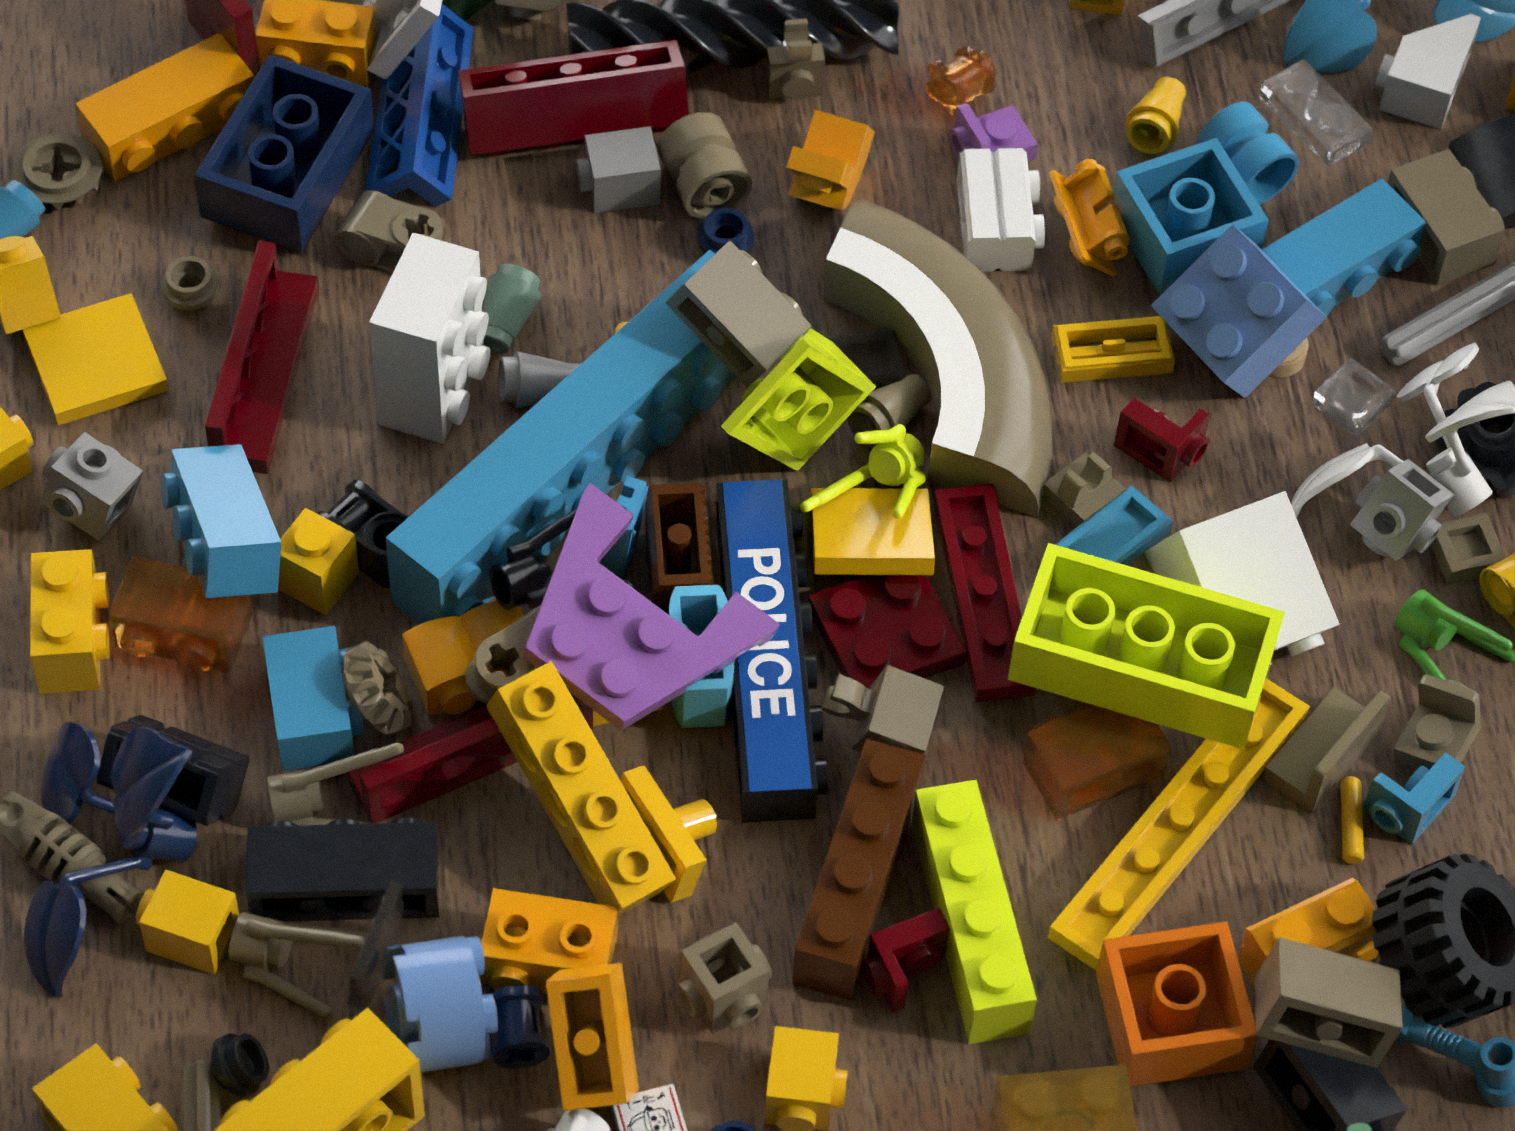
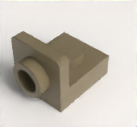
[1394,674,1481,770]

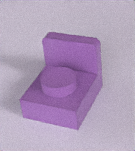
[949,103,1038,161]

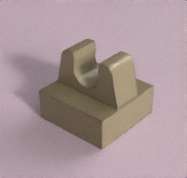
[1044,452,1126,528]

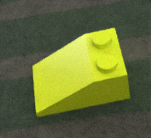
[721,328,876,471]

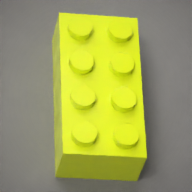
[1008,543,1285,750]

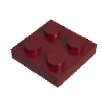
[808,575,967,689]

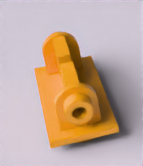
[1049,159,1130,277]

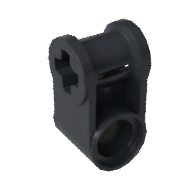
[317,479,409,588]

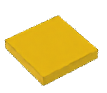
[22,293,169,426]
[811,488,935,576]

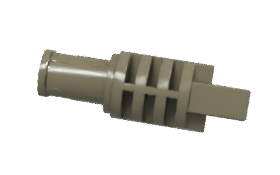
[0,791,144,925]

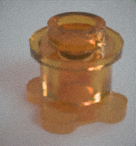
[926,46,996,118]

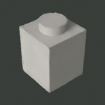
[576,126,661,213]

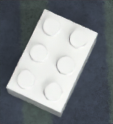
[369,233,490,444]

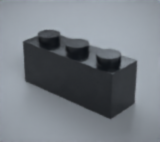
[246,817,439,922]

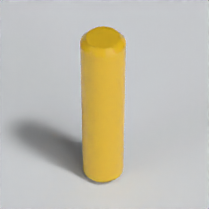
[1340,776,1364,864]

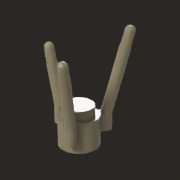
[267,743,404,825]
[229,912,378,1018]

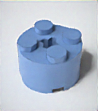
[382,936,498,1073]

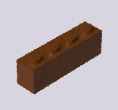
[792,739,926,1001]

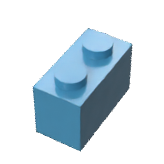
[262,626,364,771]

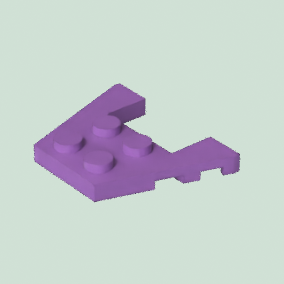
[523,483,780,731]

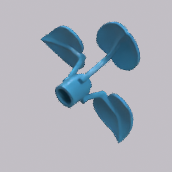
[1282,0,1515,73]

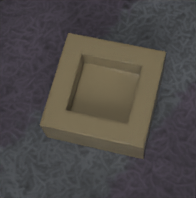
[1431,513,1505,585]

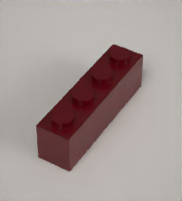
[458,40,689,156]

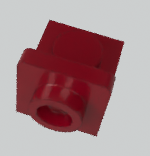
[1114,398,1210,482]
[862,908,950,1012]

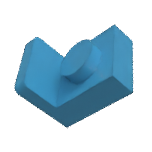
[1363,752,1465,844]

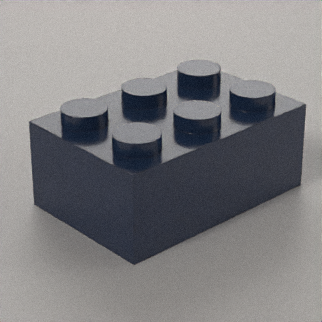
[194,54,374,253]

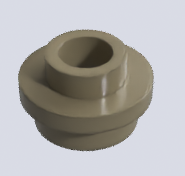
[161,256,219,311]

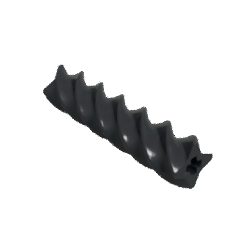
[566,0,899,73]

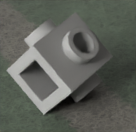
[40,432,143,541]
[1350,459,1454,561]

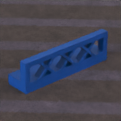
[366,4,474,207]

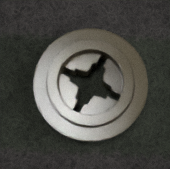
[12,133,104,211]
[343,641,413,736]

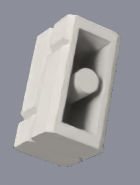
[957,148,1045,272]

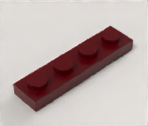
[934,484,1036,702]

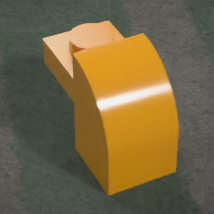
[786,110,875,211]

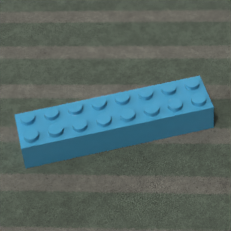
[386,250,736,624]

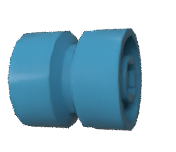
[1196,101,1300,205]

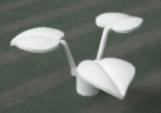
[1291,343,1515,518]

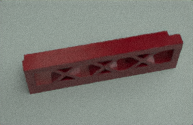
[205,241,319,474]
[346,693,593,823]

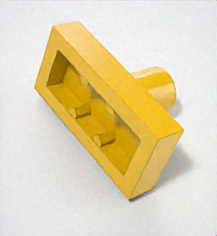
[620,765,717,903]

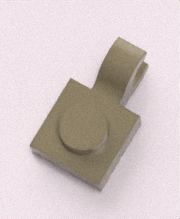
[766,18,825,100]

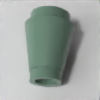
[482,264,541,353]

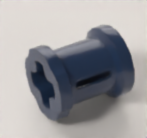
[491,985,550,1069]

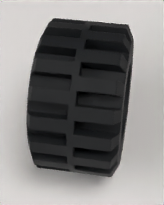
[1372,853,1515,1028]

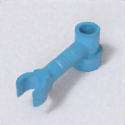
[1395,1002,1515,1107]

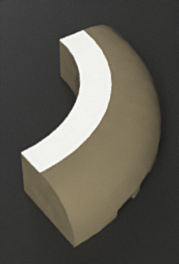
[823,198,1053,518]

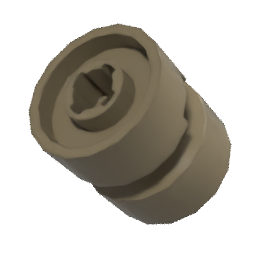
[658,112,752,219]

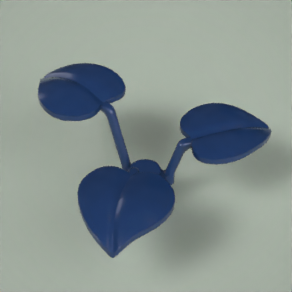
[24,722,197,997]

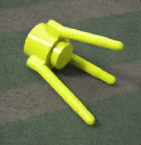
[800,424,926,519]

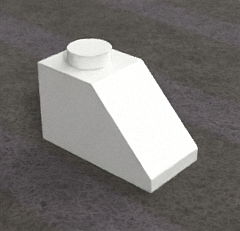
[1375,14,1481,130]

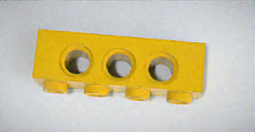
[486,661,676,916]

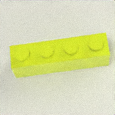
[911,780,1037,1045]

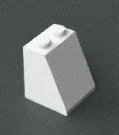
[1144,491,1340,665]

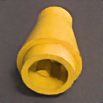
[1125,77,1186,154]

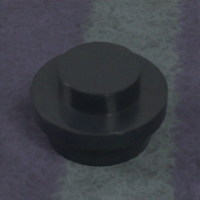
[210,1033,269,1097]

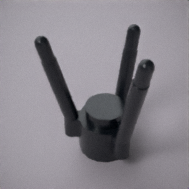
[489,507,634,610]

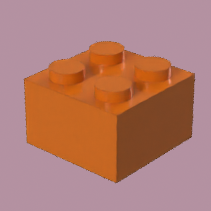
[1096,921,1258,1088]

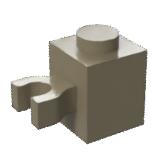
[821,665,944,754]

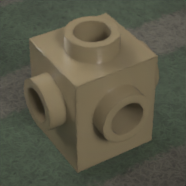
[676,922,772,1035]

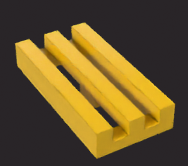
[1051,316,1175,383]

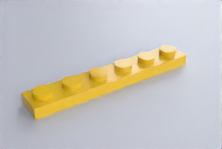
[1048,678,1310,971]

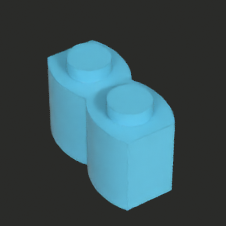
[669,585,734,728]

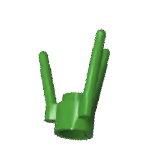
[1394,589,1515,733]

